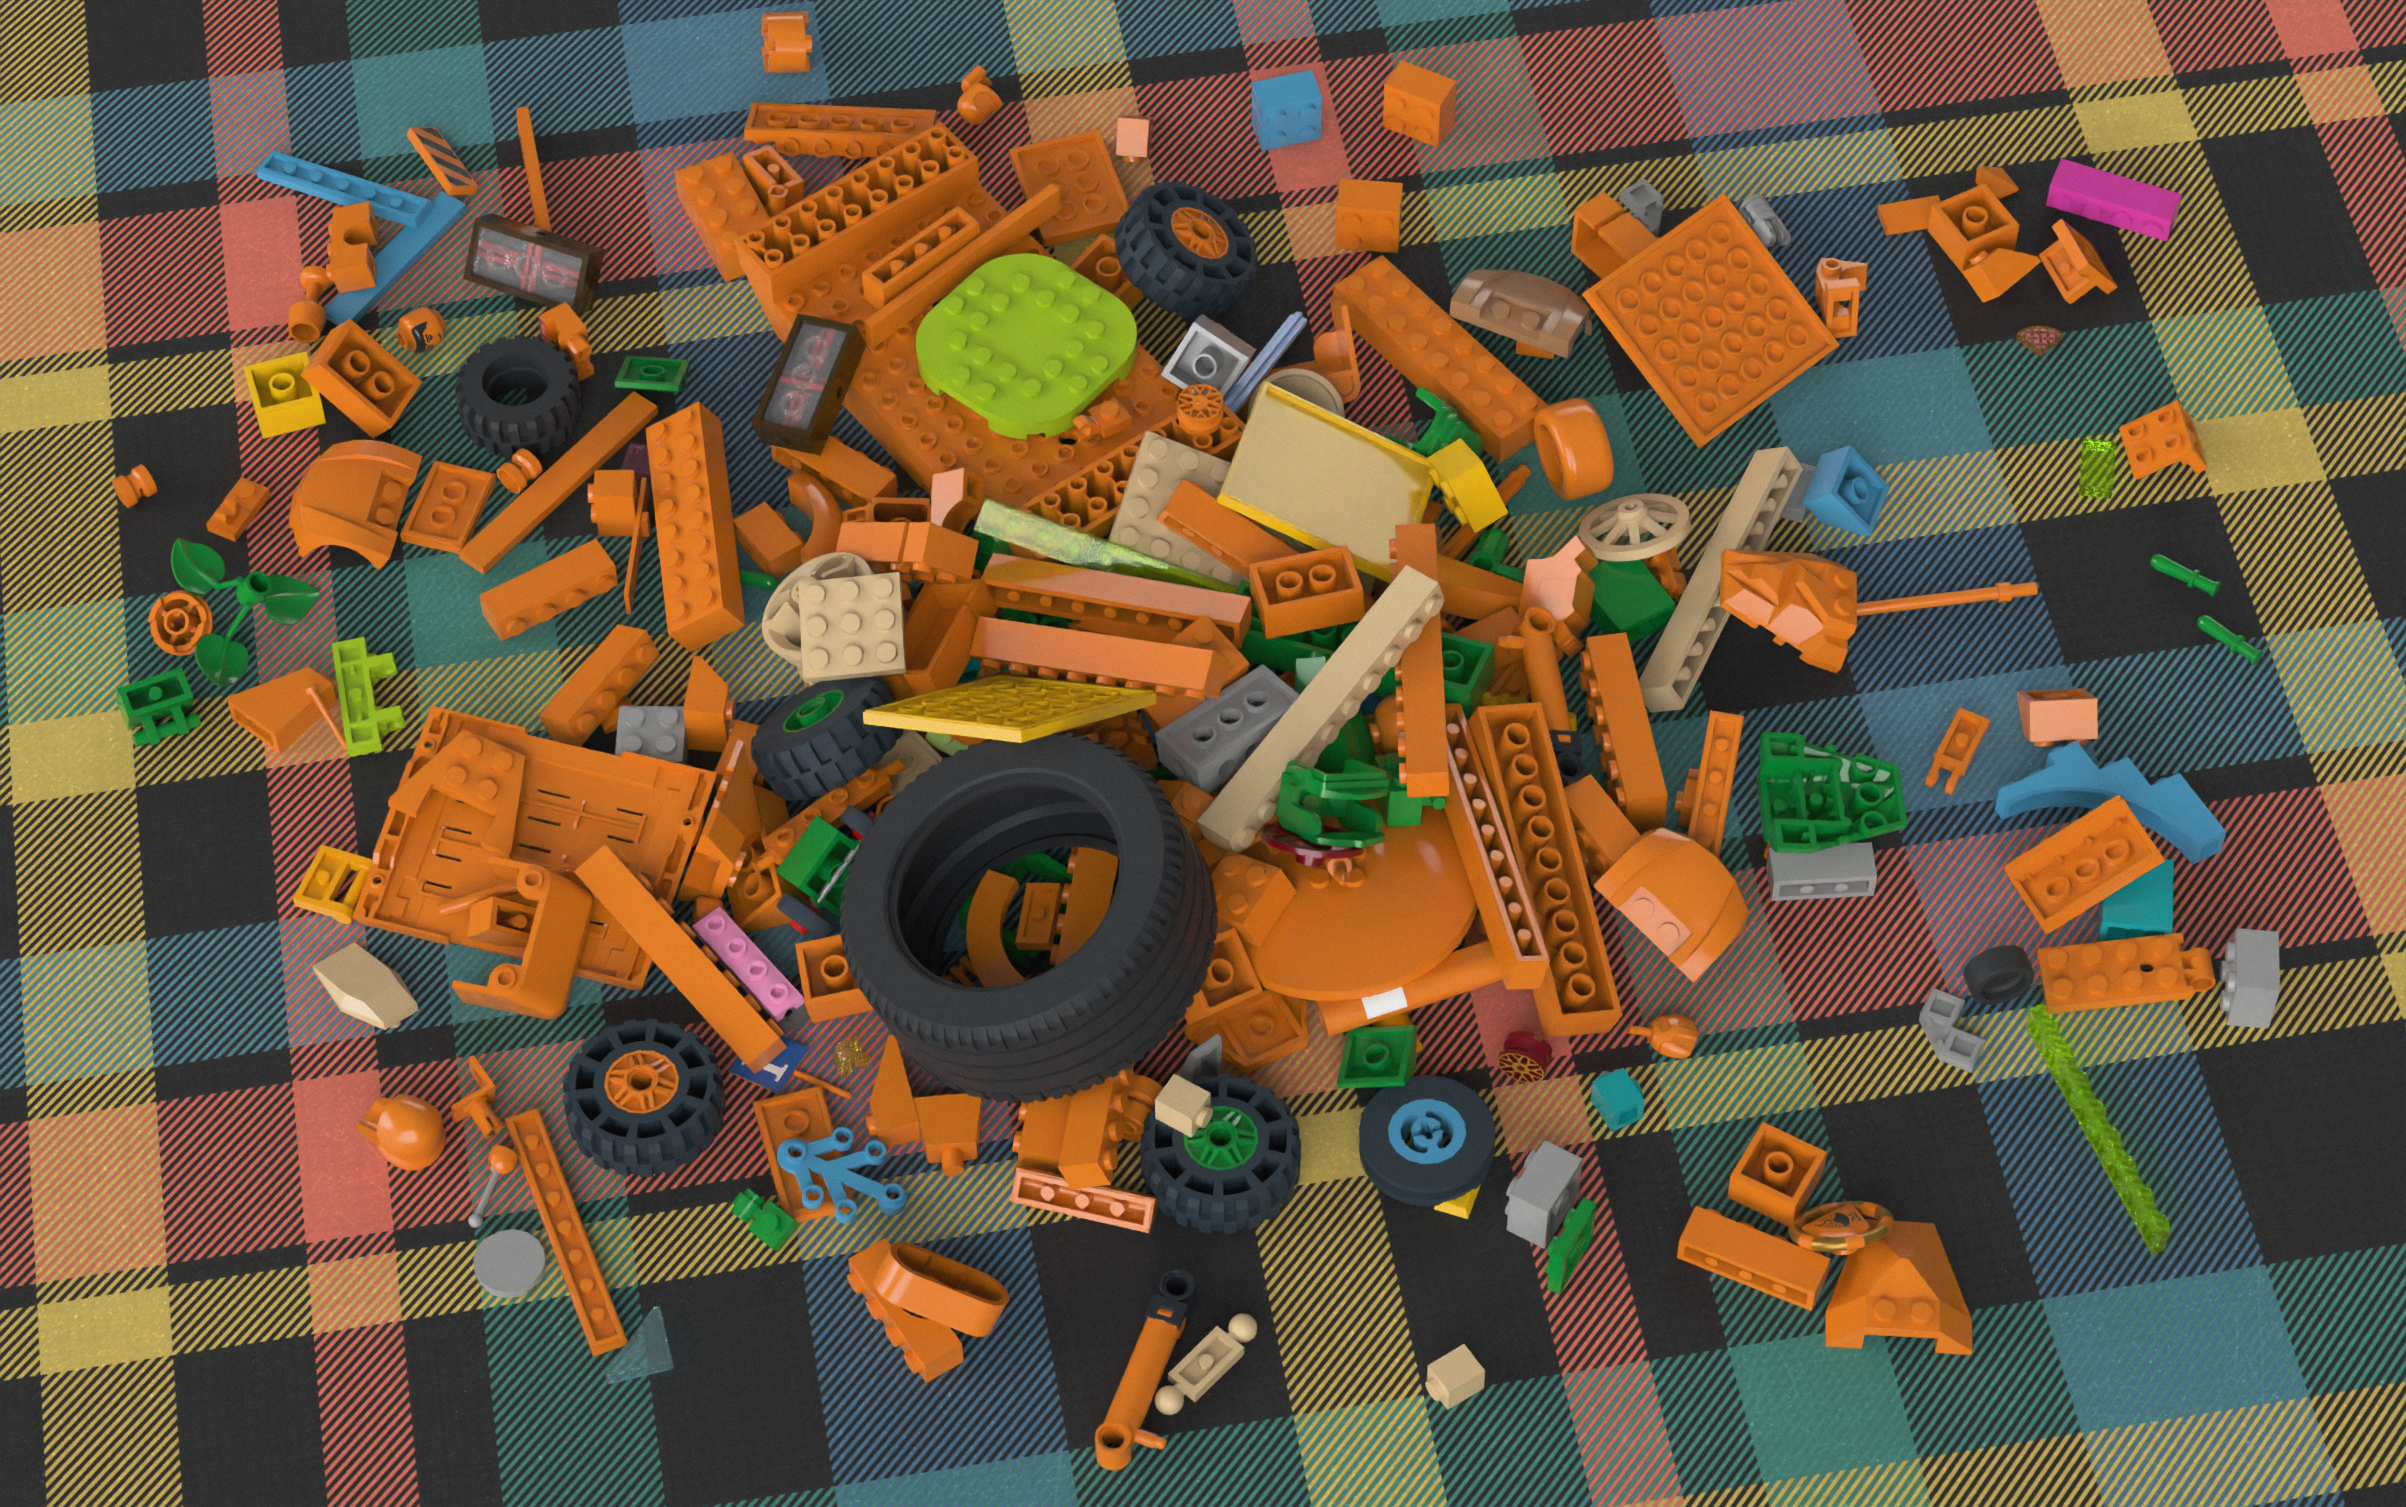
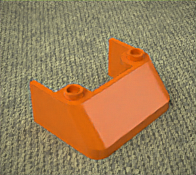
[1217,298,1361,422]
[451,856,594,1020]

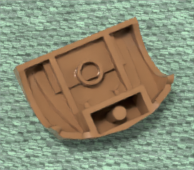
[1450,269,1592,359]

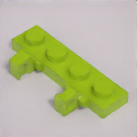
[331,637,406,757]

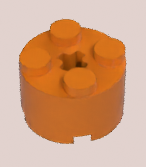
[761,11,812,74]

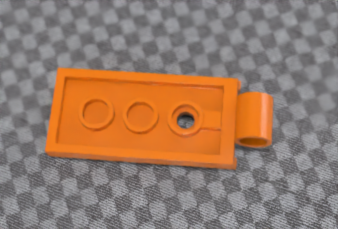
[2037,932,2216,1015]

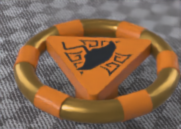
[1788,1201,1894,1255]

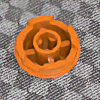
[148,590,214,656]

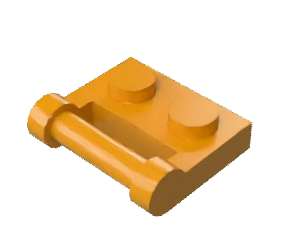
[293,845,373,924]

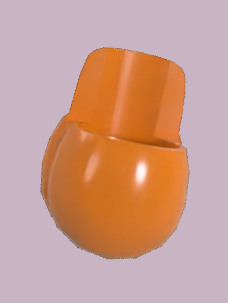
[356,1094,446,1171]

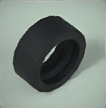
[1963,945,2035,1005]

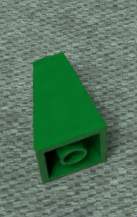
[1295,652,1378,774]

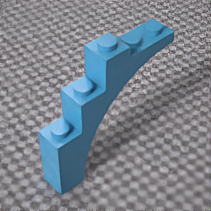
[1995,741,2226,864]

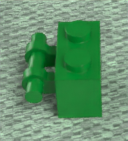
[116,667,201,747]
[1373,753,1446,827]

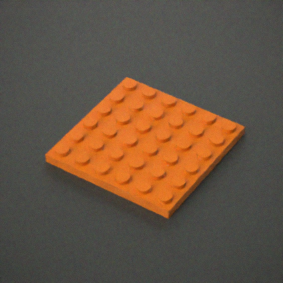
[1582,193,1840,449]

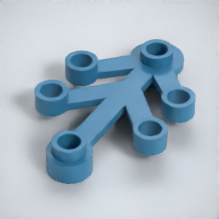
[777,1127,907,1223]

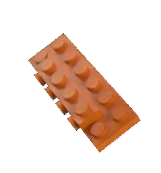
[744,102,937,159]

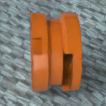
[1177,384,1223,436]

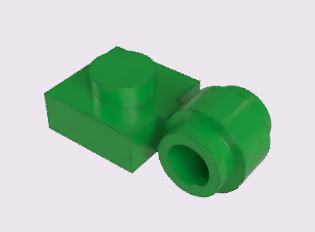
[731,1188,800,1252]

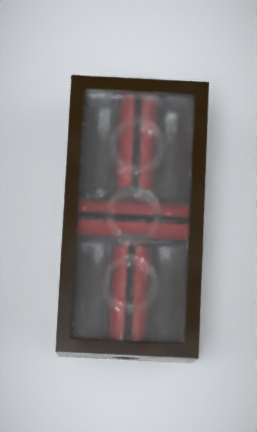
[463,213,605,315]
[751,313,866,456]

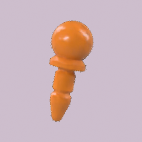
[1324,858,1352,885]

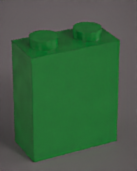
[1588,560,1675,645]

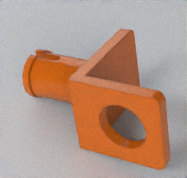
[451,1055,504,1139]

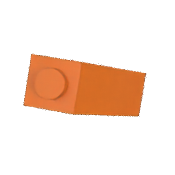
[227,666,337,754]

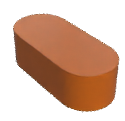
[873,1242,1009,1337]

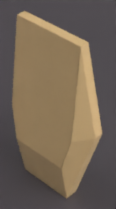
[313,942,419,1030]

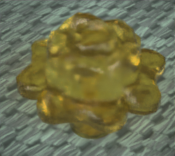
[832,1035,870,1078]

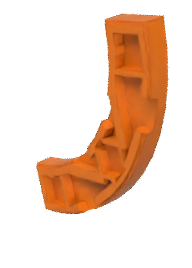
[966,869,1027,988]

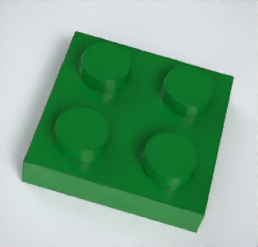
[1545,1197,1597,1295]

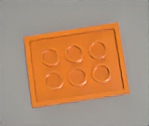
[1009,129,1129,247]

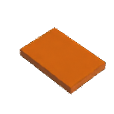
[400,460,497,554]

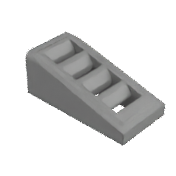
[1179,1034,1222,1082]

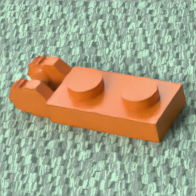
[1925,707,1991,795]

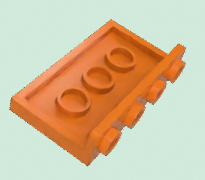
[2004,795,2165,935]

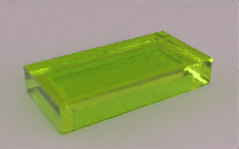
[2078,438,2116,499]

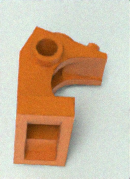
[1815,258,1868,338]

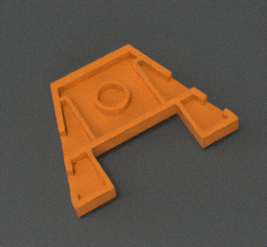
[388,729,526,860]

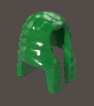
[1387,387,1484,458]

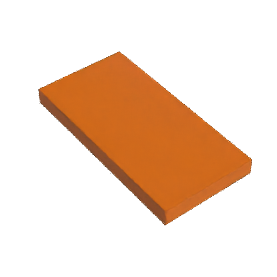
[753,1085,855,1223]

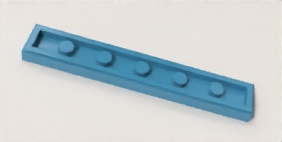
[256,150,433,229]
[324,191,467,325]

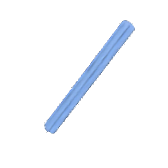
[1223,311,1307,415]

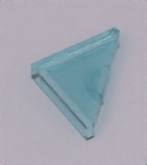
[605,1306,674,1384]

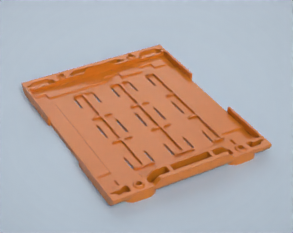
[352,706,718,990]

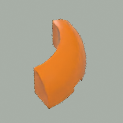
[788,470,843,565]

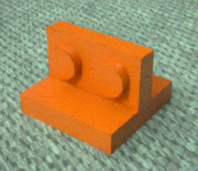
[2038,219,2118,304]

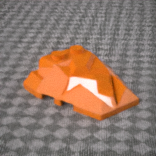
[1720,549,1857,673]

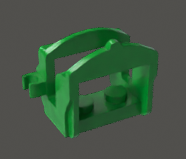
[1276,758,1390,848]

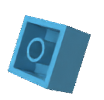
[1252,70,1322,151]

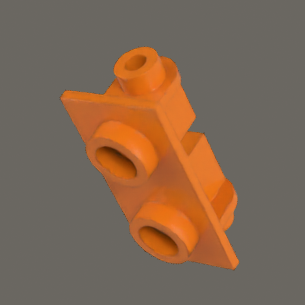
[1644,537,1687,601]

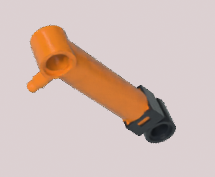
[1495,606,1586,788]
[1095,1268,1195,1471]

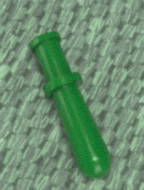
[2150,554,2221,597]
[739,569,778,590]
[2197,615,2263,665]

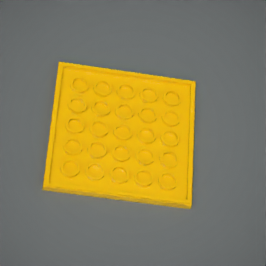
[863,674,1157,743]

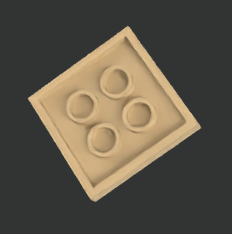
[798,572,907,683]

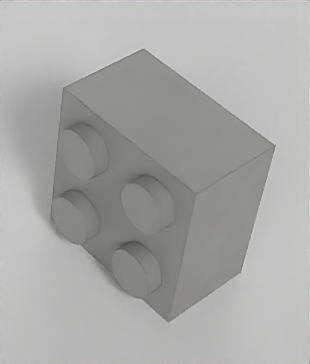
[1161,314,1256,399]
[615,706,689,765]
[2220,928,2280,1028]
[1505,1140,1583,1249]

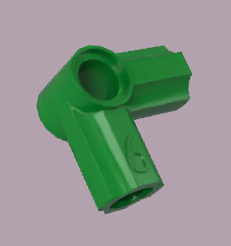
[1469,527,1525,584]

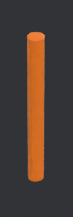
[437,862,574,918]

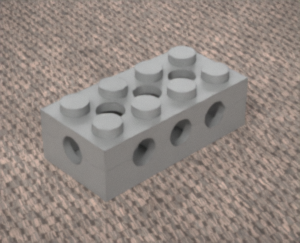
[1155,664,1300,794]

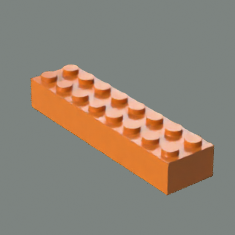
[1333,255,1548,464]
[645,401,746,652]

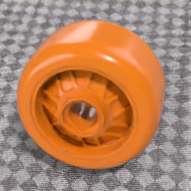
[1534,397,1614,501]

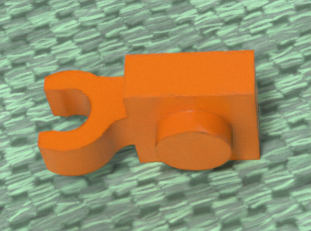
[1073,397,1132,442]

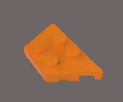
[1184,989,1308,1074]

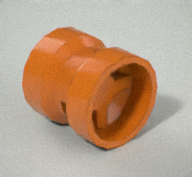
[496,448,543,494]
[112,464,157,508]

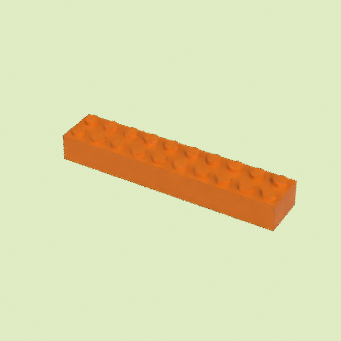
[1467,702,1623,1038]

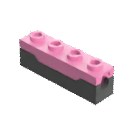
[692,907,808,1036]

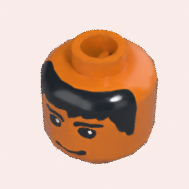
[396,306,446,354]

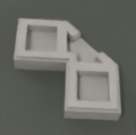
[1619,178,1664,237]
[1919,988,1986,1073]

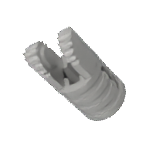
[1739,194,1791,247]

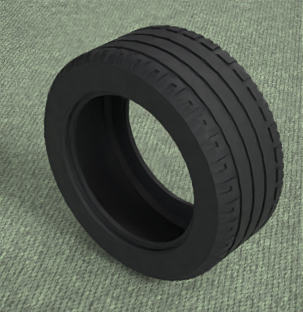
[840,732,1218,1103]

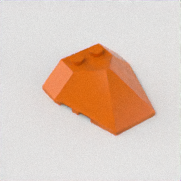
[676,739,762,901]
[1825,1219,1973,1355]

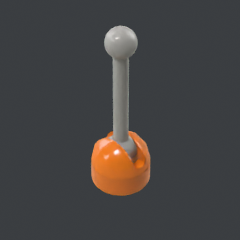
[468,1145,519,1228]

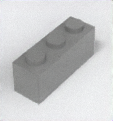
[1766,841,1877,901]

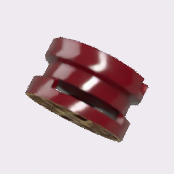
[1497,1031,1553,1083]

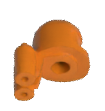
[957,65,1003,125]

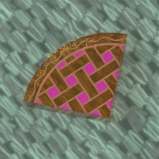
[2016,326,2063,357]

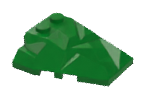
[1756,732,1907,854]

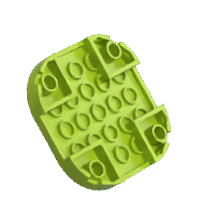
[916,253,1137,440]

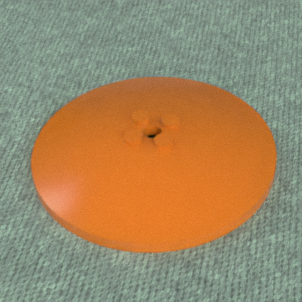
[1217,799,1478,1001]

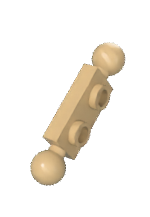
[1155,1313,1257,1415]

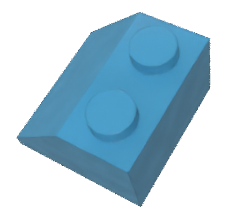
[1802,445,1890,536]

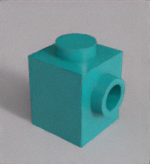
[1591,1068,1645,1132]

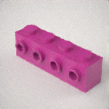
[2046,158,2182,241]

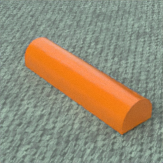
[1010,1165,1158,1233]

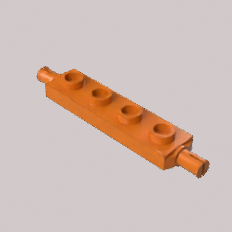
[750,758,905,874]

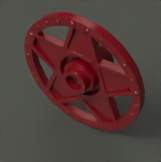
[1260,823,1364,866]

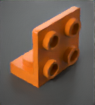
[2119,400,2208,479]

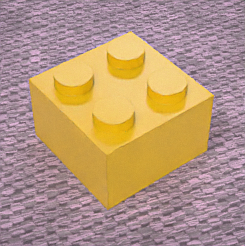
[243,351,326,439]
[1427,438,1508,533]

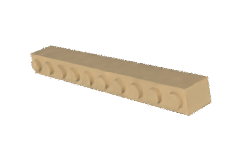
[1639,446,1803,712]
[1197,565,1445,853]

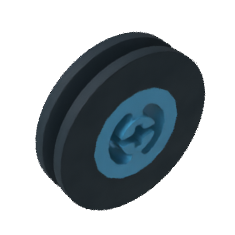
[1359,1075,1495,1206]

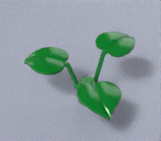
[171,538,319,687]

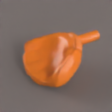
[1627,1013,1698,1059]

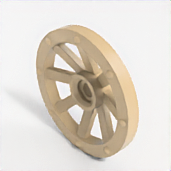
[1579,493,1691,561]

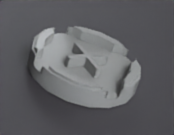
[473,1229,547,1298]

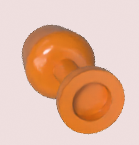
[288,265,331,343]

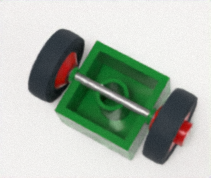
[776,805,877,939]

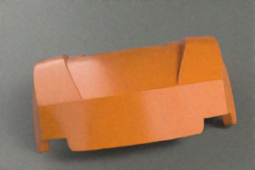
[289,440,422,570]
[1593,827,1749,983]

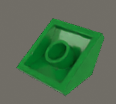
[615,355,690,393]
[1336,1025,1417,1089]

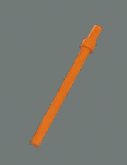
[1857,582,2038,616]

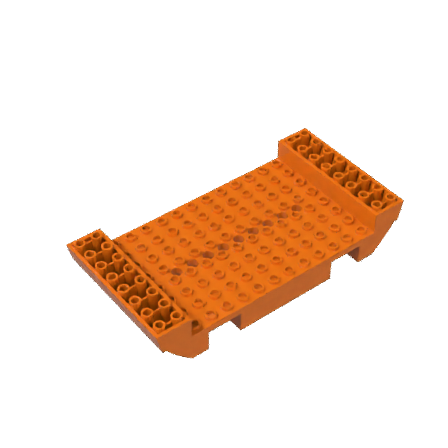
[734,122,1246,564]

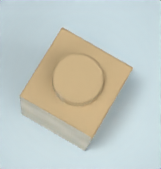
[1155,1074,1213,1138]
[1425,1344,1485,1410]

